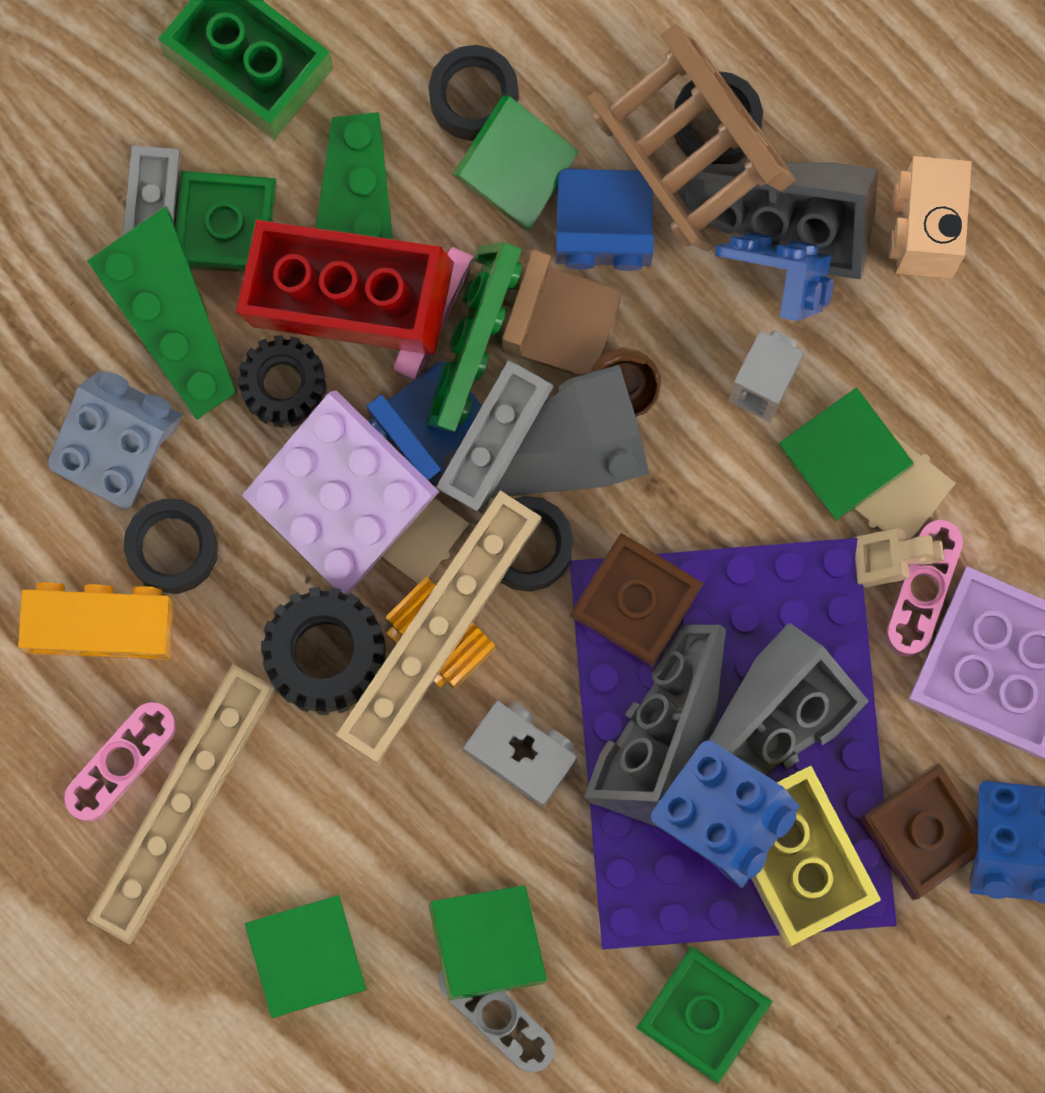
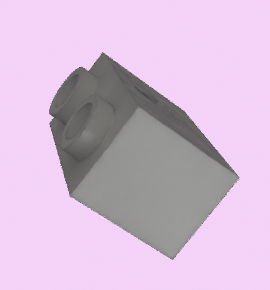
[728,331,804,423]
[463,700,578,809]

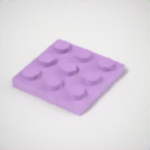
[242,390,439,595]
[908,566,1045,760]

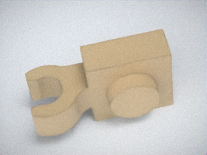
[853,528,944,588]

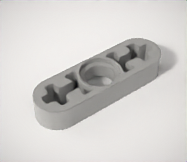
[439,970,555,1072]

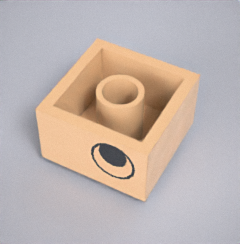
[889,156,972,279]

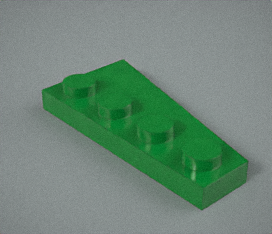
[316,112,393,239]
[87,206,237,420]
[425,242,522,432]

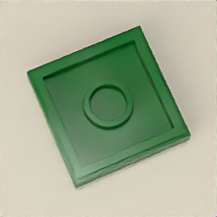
[452,96,579,230]
[175,171,277,273]
[779,387,914,522]
[428,885,547,1001]
[244,895,367,1019]
[636,946,773,1084]

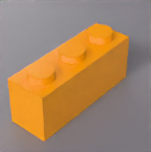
[18,582,174,660]

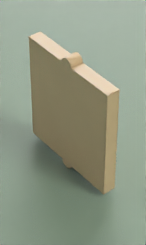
[854,435,956,540]
[382,498,469,585]

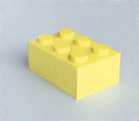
[751,766,881,948]

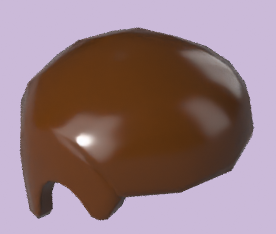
[590,347,661,417]

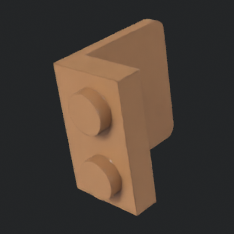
[497,250,621,376]

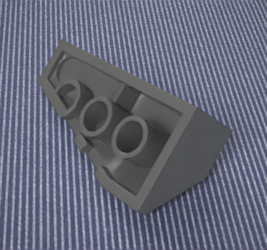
[678,162,878,280]
[442,365,649,501]
[709,623,869,775]
[584,625,726,826]

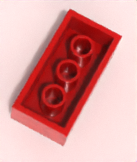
[236,220,454,355]

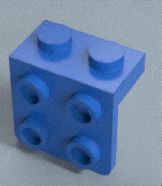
[556,169,654,271]
[715,232,834,321]
[366,361,482,486]
[651,741,800,888]
[970,781,1045,904]

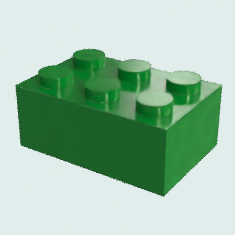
[158,0,333,140]

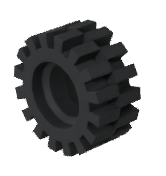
[238,335,327,428]

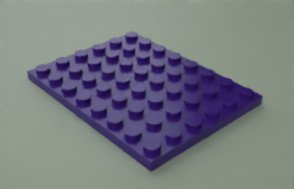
[569,538,897,950]

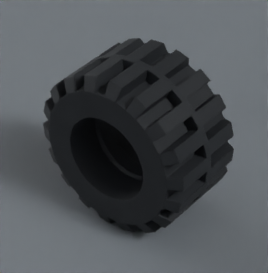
[261,587,386,715]

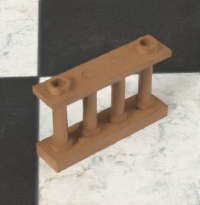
[587,24,797,252]

